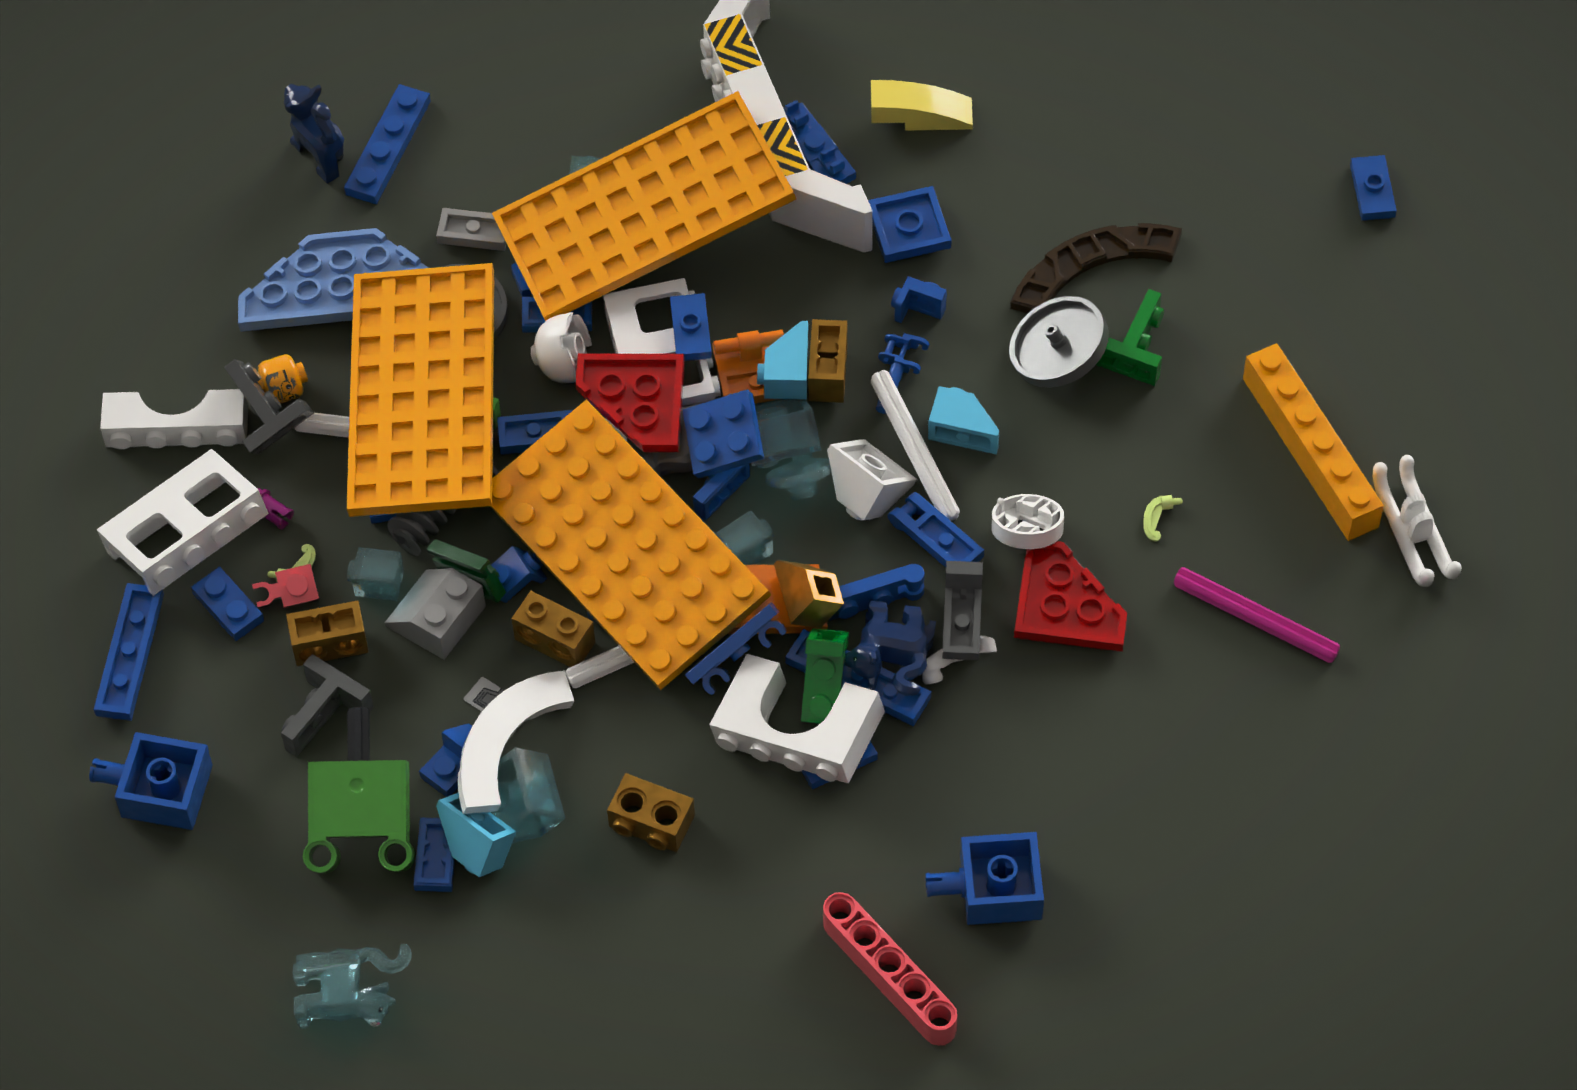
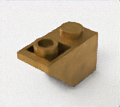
[774,560,844,628]

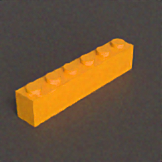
[1243,343,1384,541]

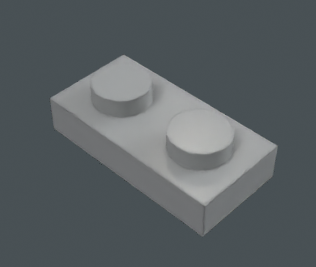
[436,208,507,251]

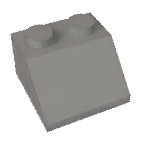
[384,568,486,660]

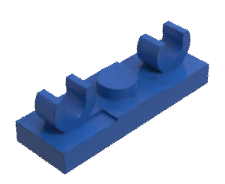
[784,100,856,184]
[685,602,787,695]

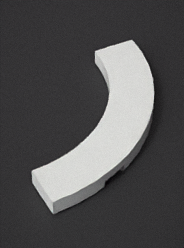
[458,670,574,814]

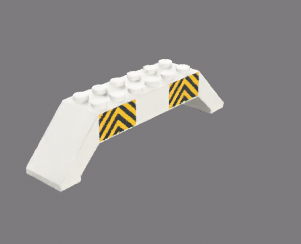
[700,0,873,253]

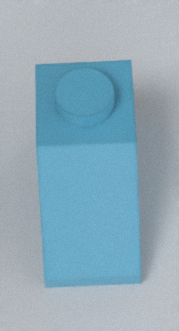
[757,321,809,399]
[928,386,999,455]
[436,793,516,877]

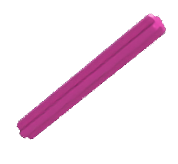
[1174,567,1340,663]

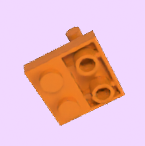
[712,329,784,403]

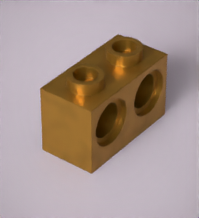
[808,319,847,403]
[512,591,596,667]
[286,600,369,666]
[607,773,695,852]

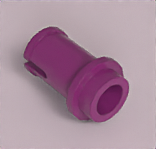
[257,488,294,529]

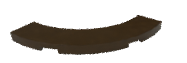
[1010,223,1182,313]

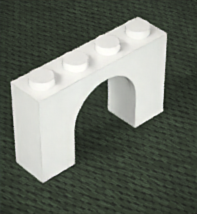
[709,654,885,784]

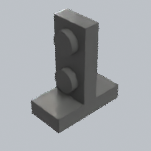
[224,359,314,455]
[942,561,983,660]
[281,654,374,757]

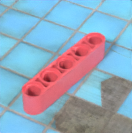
[823,892,957,1046]

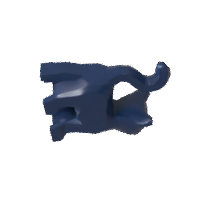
[284,84,345,184]
[844,600,936,696]

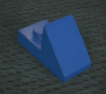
[419,723,472,797]

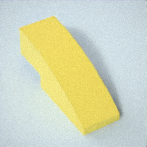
[871,80,973,131]

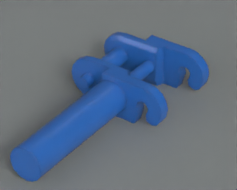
[876,333,930,414]

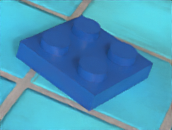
[868,186,952,263]
[682,389,765,479]

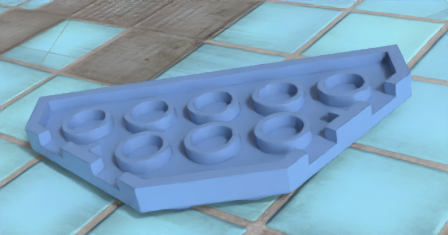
[238,228,428,332]

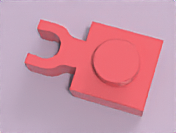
[252,564,319,608]

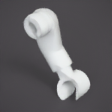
[922,635,997,684]

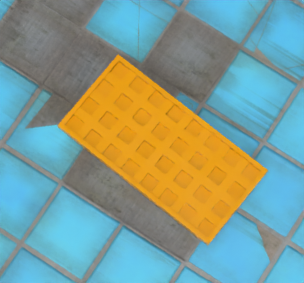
[492,91,796,321]
[347,263,494,517]
[490,399,771,690]

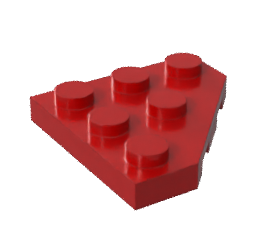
[576,353,685,452]
[1014,541,1127,652]

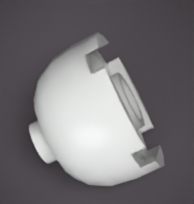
[531,312,592,383]

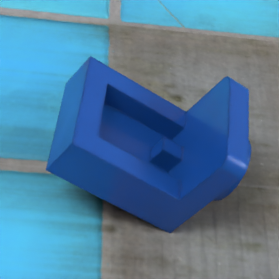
[891,276,947,323]
[491,546,547,603]

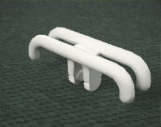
[1372,455,1462,587]

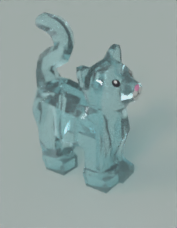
[293,944,412,1029]

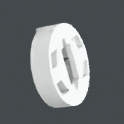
[992,494,1064,549]

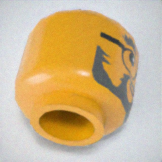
[258,354,308,404]

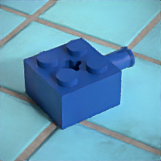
[89,732,213,830]
[925,832,1044,925]

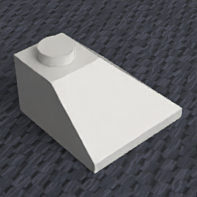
[827,439,917,521]

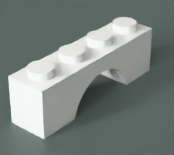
[100,389,248,449]

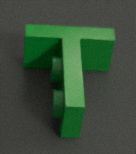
[1096,289,1164,386]
[801,628,849,724]

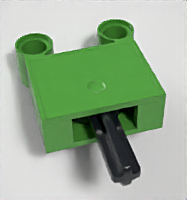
[303,707,416,874]

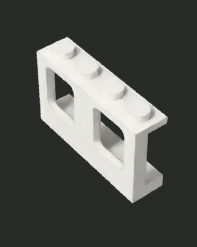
[603,278,721,406]
[96,449,269,596]

